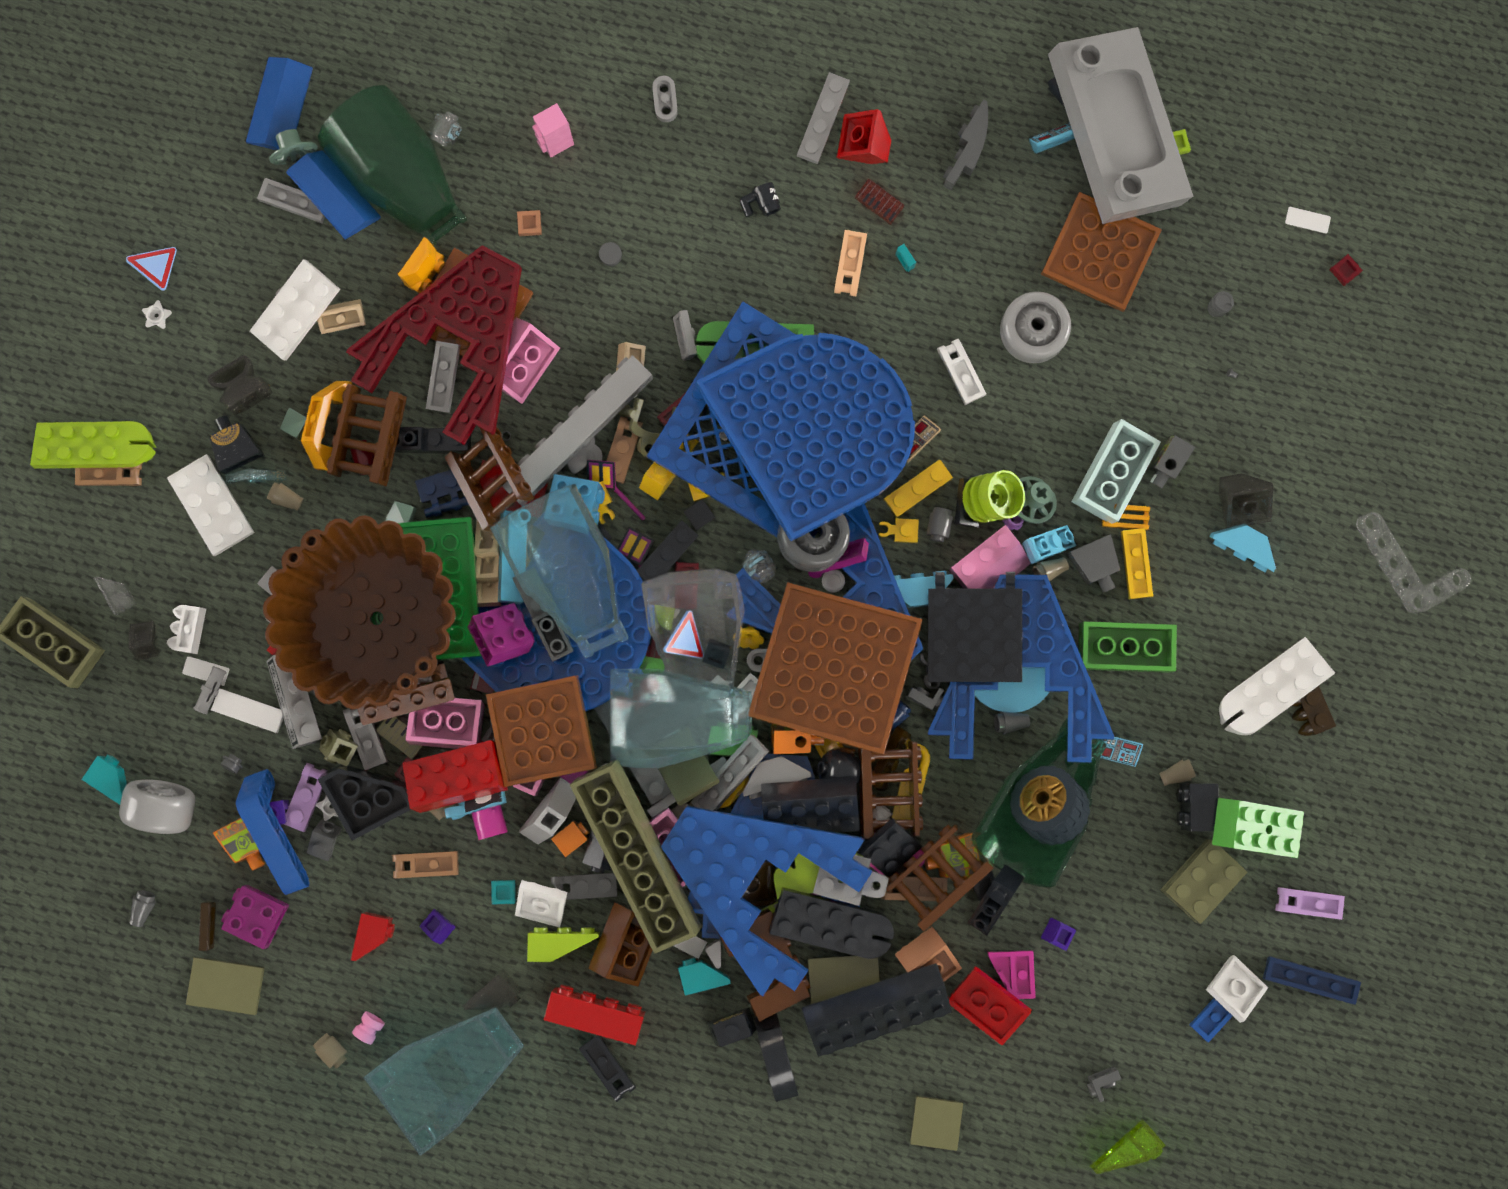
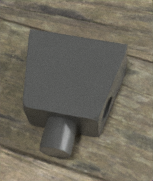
[1067,534,1120,593]

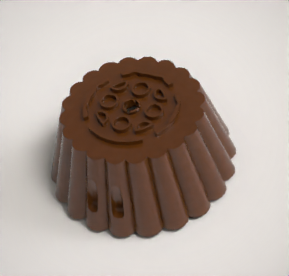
[263,515,456,709]

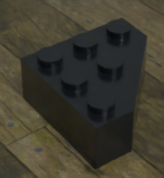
[318,764,411,841]

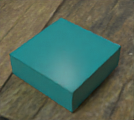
[895,244,916,272]
[491,880,516,904]

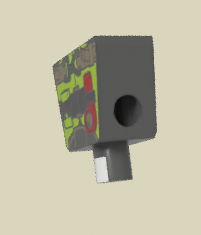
[1150,435,1195,488]

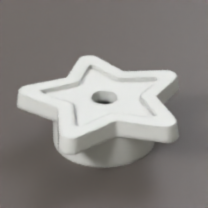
[142,300,172,329]
[316,796,338,821]

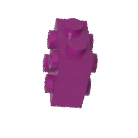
[468,603,534,667]
[221,885,289,949]

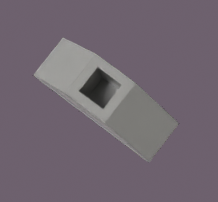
[743,756,812,800]
[519,777,576,844]

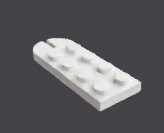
[1219,637,1335,735]

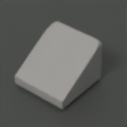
[705,939,721,969]

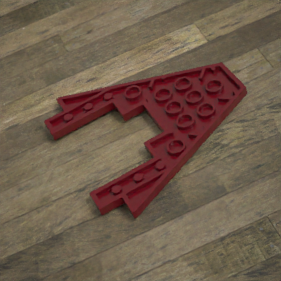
[346,245,522,445]

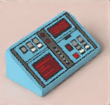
[1029,123,1075,153]
[1092,737,1143,767]

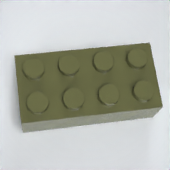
[0,596,105,688]

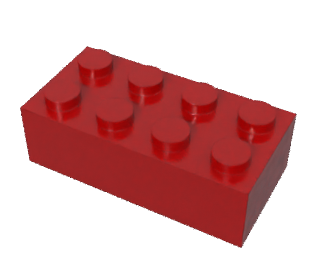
[402,740,508,813]
[544,985,645,1046]

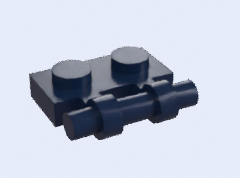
[415,470,469,518]

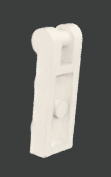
[937,339,986,405]

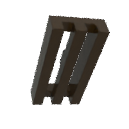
[199,902,216,951]

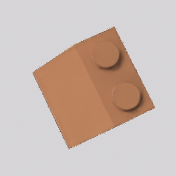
[895,927,962,982]

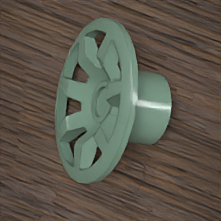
[269,129,318,165]
[1018,476,1057,524]

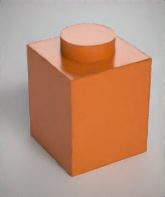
[551,821,589,857]

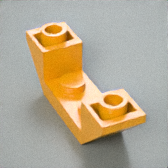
[301,381,352,471]

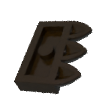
[1292,686,1336,736]

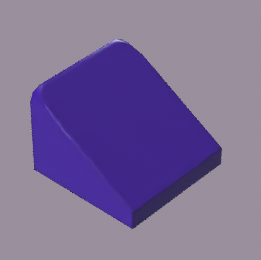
[419,909,455,944]
[1041,918,1076,951]

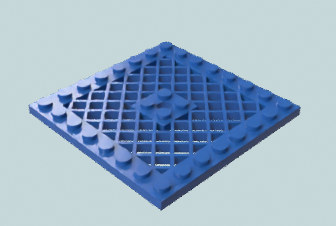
[646,302,818,538]

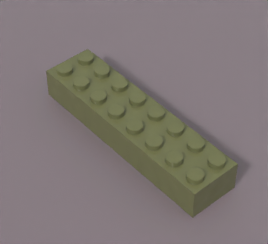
[570,759,702,954]

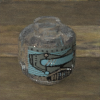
[428,111,462,147]
[742,549,776,584]

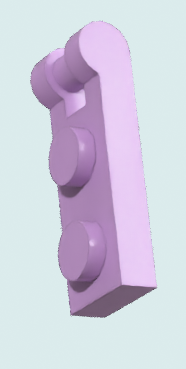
[284,763,327,832]
[1275,887,1345,920]

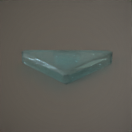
[226,469,286,484]

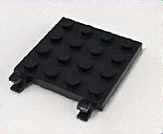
[928,572,1022,682]

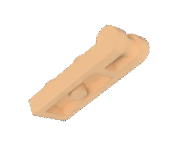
[834,230,867,297]

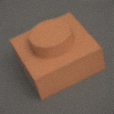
[517,210,542,236]

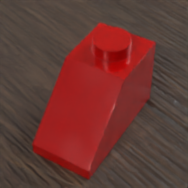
[351,912,395,961]

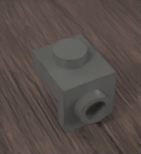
[307,820,342,861]

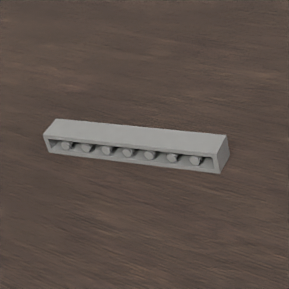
[502,355,653,507]

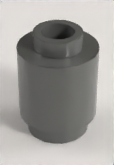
[926,507,953,542]

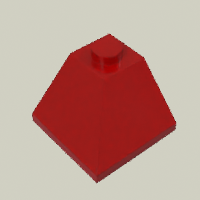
[837,109,891,164]

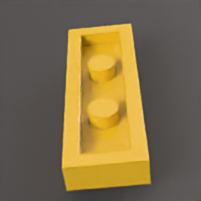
[884,459,953,518]
[1121,528,1153,600]

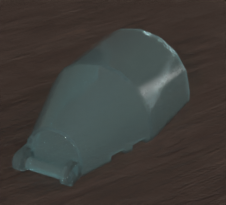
[490,484,628,658]

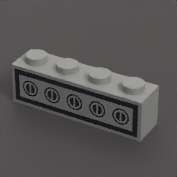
[266,655,322,749]

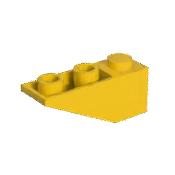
[639,434,699,500]

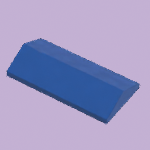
[246,57,313,150]
[286,150,381,240]

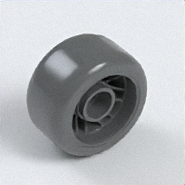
[777,514,850,572]

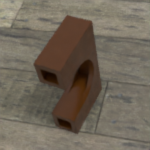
[717,908,811,1021]

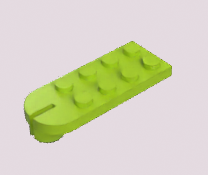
[30,421,156,469]

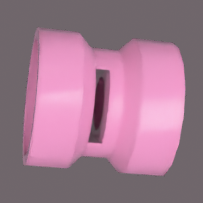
[352,1011,385,1045]

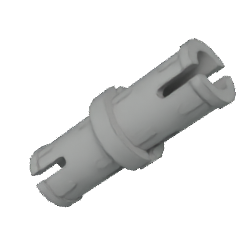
[193,666,227,714]

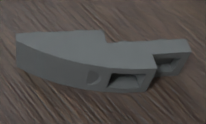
[943,99,988,190]
[512,568,574,662]

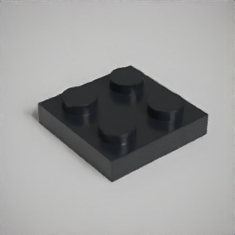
[858,818,923,878]

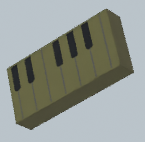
[376,717,423,759]

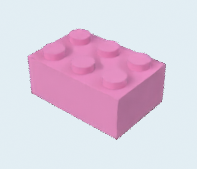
[406,698,485,749]

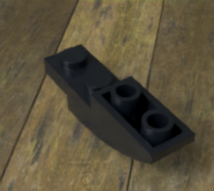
[378,427,471,454]

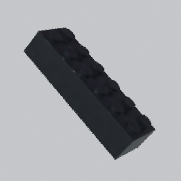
[802,963,952,1057]

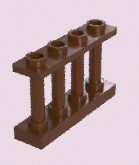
[327,384,407,487]
[445,427,534,533]
[358,661,455,725]
[858,741,923,839]
[886,824,994,931]

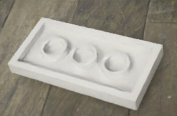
[250,259,340,361]
[167,454,255,556]

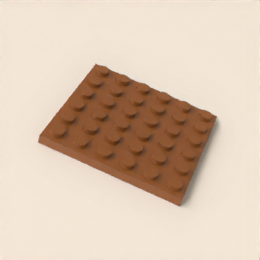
[747,582,922,755]

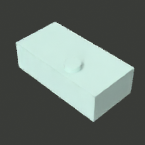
[1071,419,1161,524]

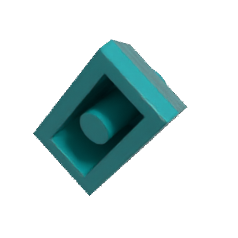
[81,755,127,805]
[678,957,731,996]

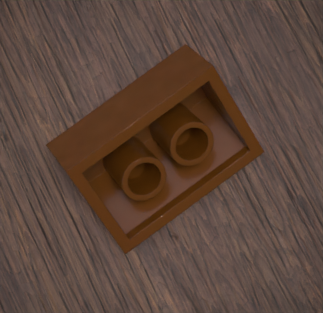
[588,902,653,987]

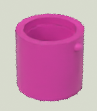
[471,805,508,840]

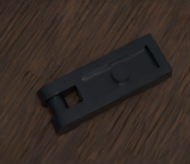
[579,1035,636,1102]

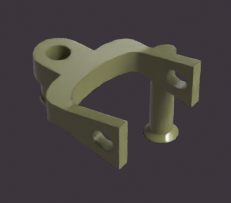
[619,397,677,457]

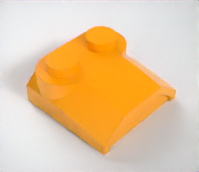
[398,237,446,293]

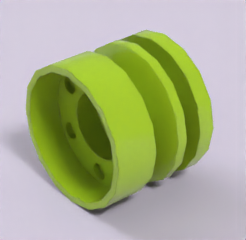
[963,470,1025,523]

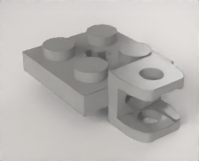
[813,855,888,906]

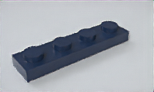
[1263,956,1361,1005]

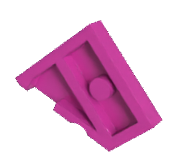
[987,950,1035,999]

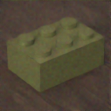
[1160,839,1247,924]

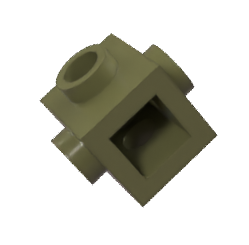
[319,729,358,766]

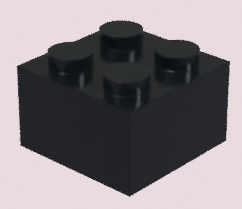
[1176,783,1219,831]

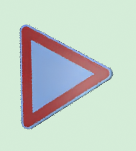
[126,247,177,291]
[663,611,704,658]

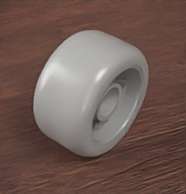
[1000,292,1071,363]
[119,780,195,834]

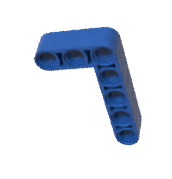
[236,769,309,895]

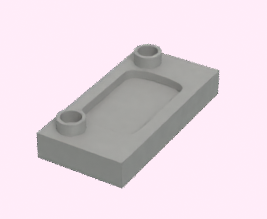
[1048,27,1193,224]

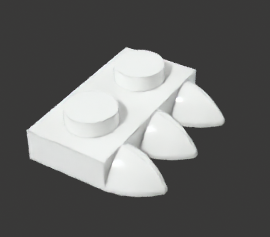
[167,605,206,654]

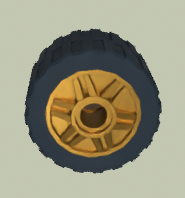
[1010,766,1090,845]

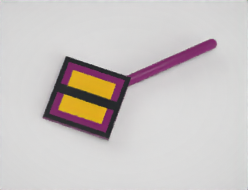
[587,460,645,520]
[617,527,655,605]

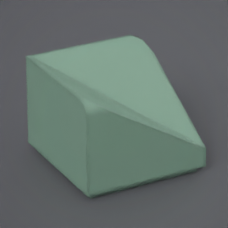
[280,408,306,441]
[385,501,417,523]

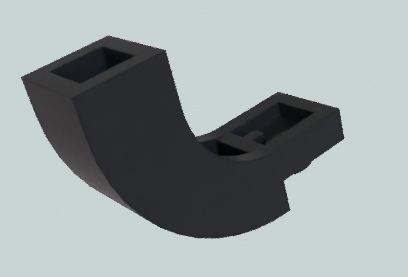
[754,1013,799,1102]

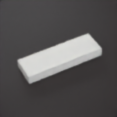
[211,688,283,733]

